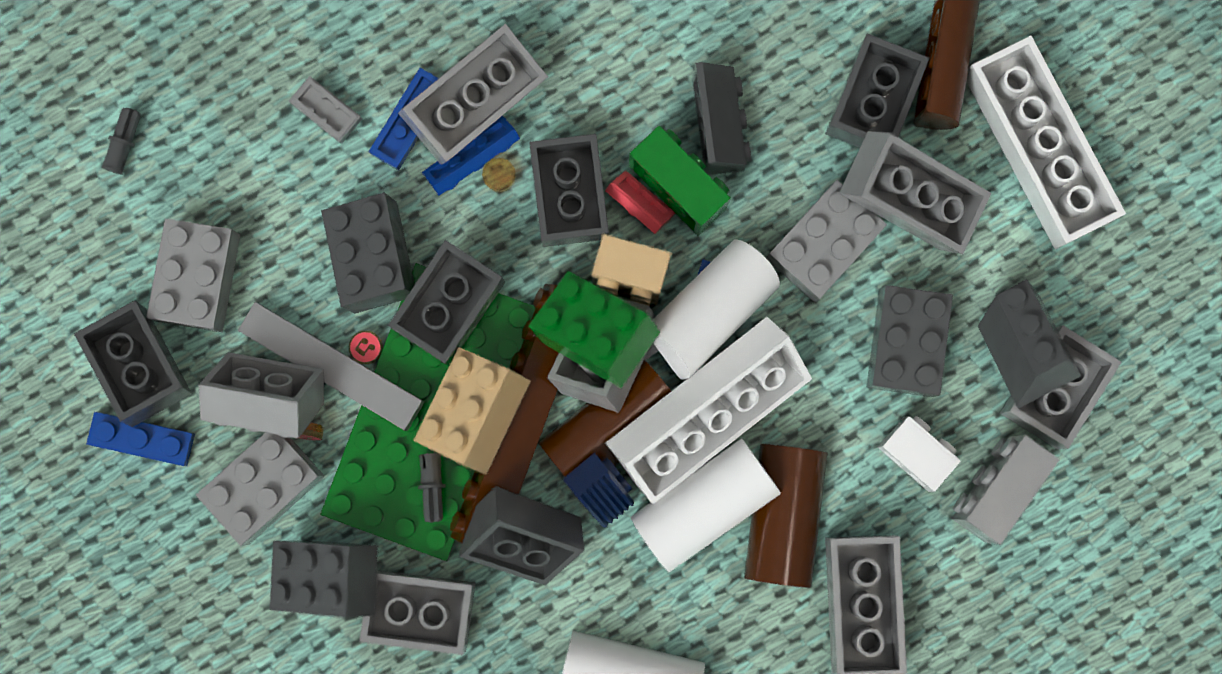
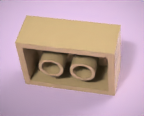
[592,234,671,306]
[413,347,531,475]

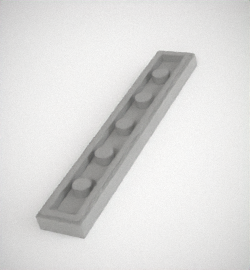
[238,302,424,431]

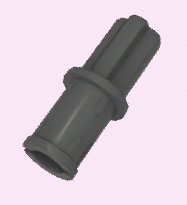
[101,108,141,175]
[418,453,446,522]

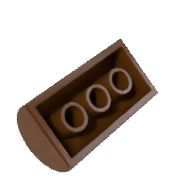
[913,0,980,130]
[538,360,671,476]
[744,444,828,588]

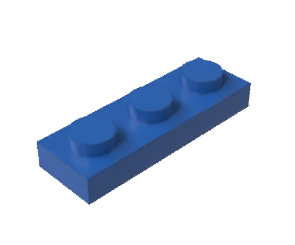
[368,68,439,171]
[422,115,520,196]
[86,412,195,466]

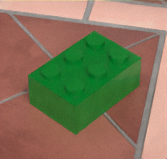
[629,125,731,236]
[528,271,660,388]

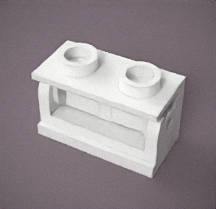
[877,416,961,492]

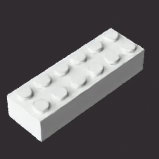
[967,36,1126,250]
[606,317,812,505]

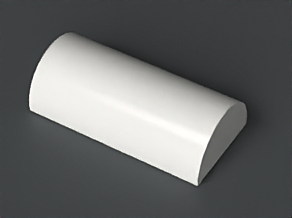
[653,239,780,380]
[631,438,781,572]
[562,630,705,674]

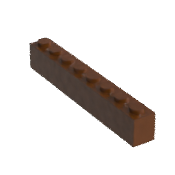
[450,284,559,543]

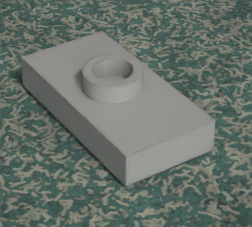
[289,76,362,144]

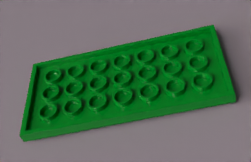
[320,263,536,562]

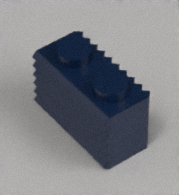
[563,453,634,528]

